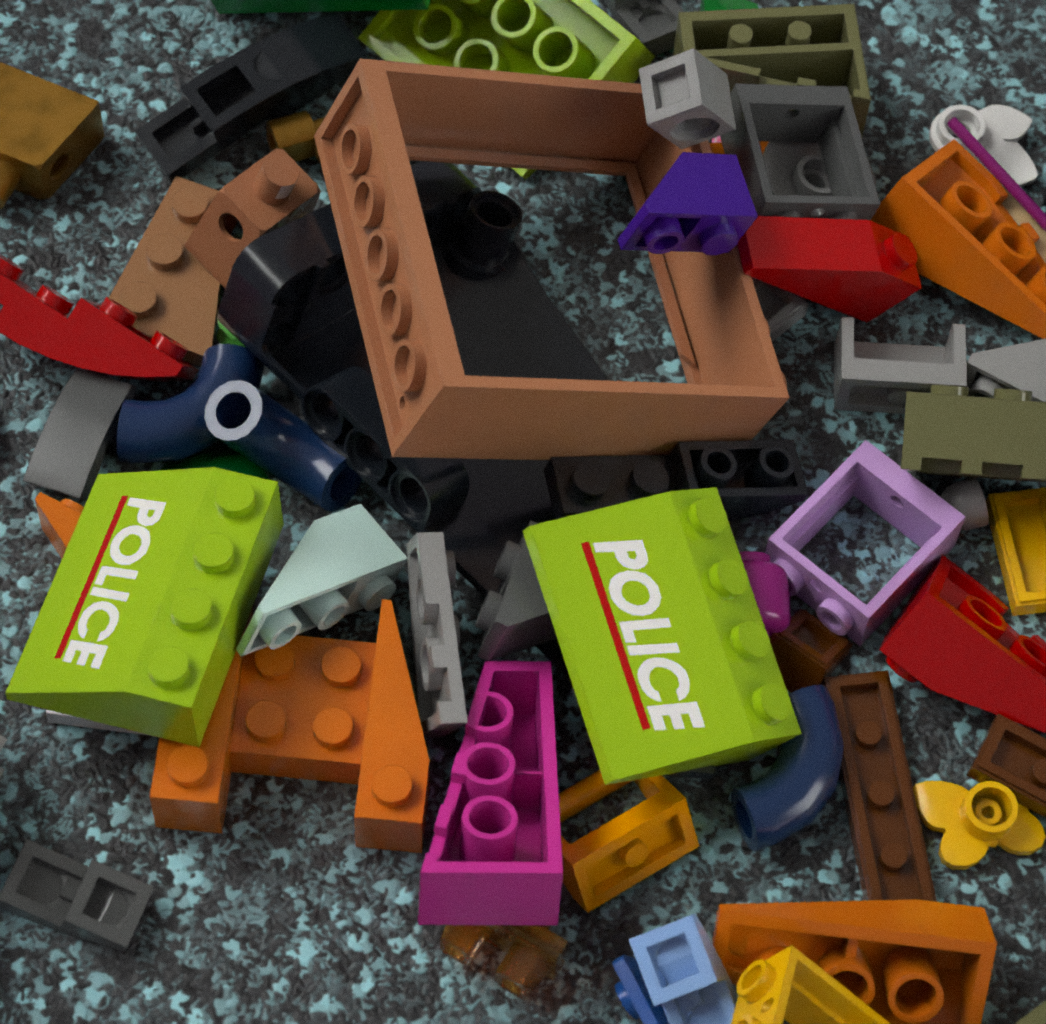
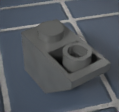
[475,520,557,661]

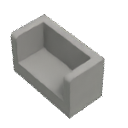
[834,317,967,414]

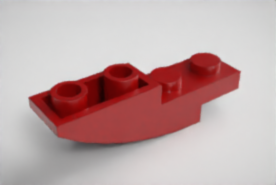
[0,254,199,382]

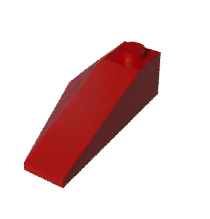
[879,554,1046,733]

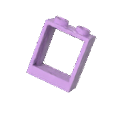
[765,440,966,646]

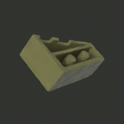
[673,4,871,137]
[901,385,1046,483]

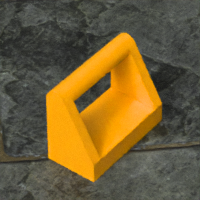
[559,769,699,913]

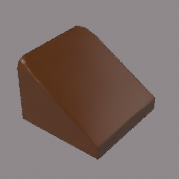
[770,609,853,693]

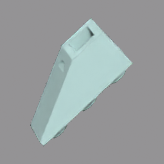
[236,504,407,657]

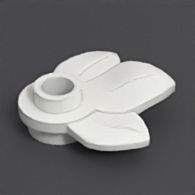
[929,105,1038,188]

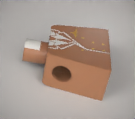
[184,148,321,288]

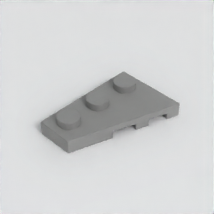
[406,532,468,738]

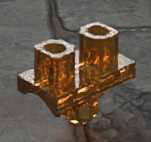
[440,925,568,999]

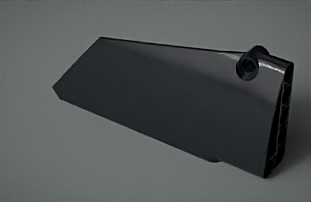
[217,161,715,779]

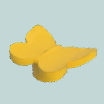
[913,781,1046,870]

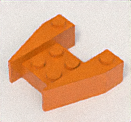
[150,599,430,853]

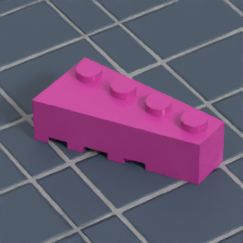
[418,661,563,926]

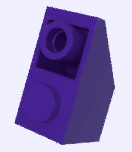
[617,152,758,256]

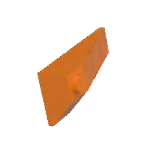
[871,139,1046,339]
[712,899,997,1024]

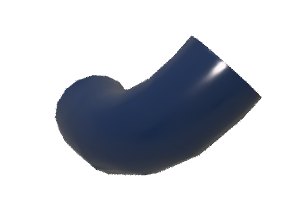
[117,344,264,463]
[204,380,362,512]
[731,685,844,852]

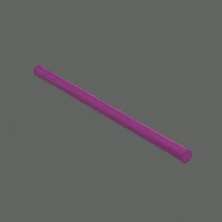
[947,117,1046,232]

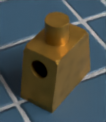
[0,62,104,209]

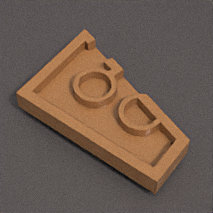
[109,176,221,367]

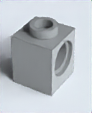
[639,48,736,150]

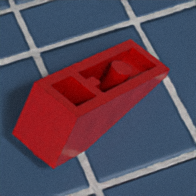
[737,216,922,323]

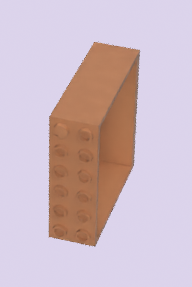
[314,58,790,460]

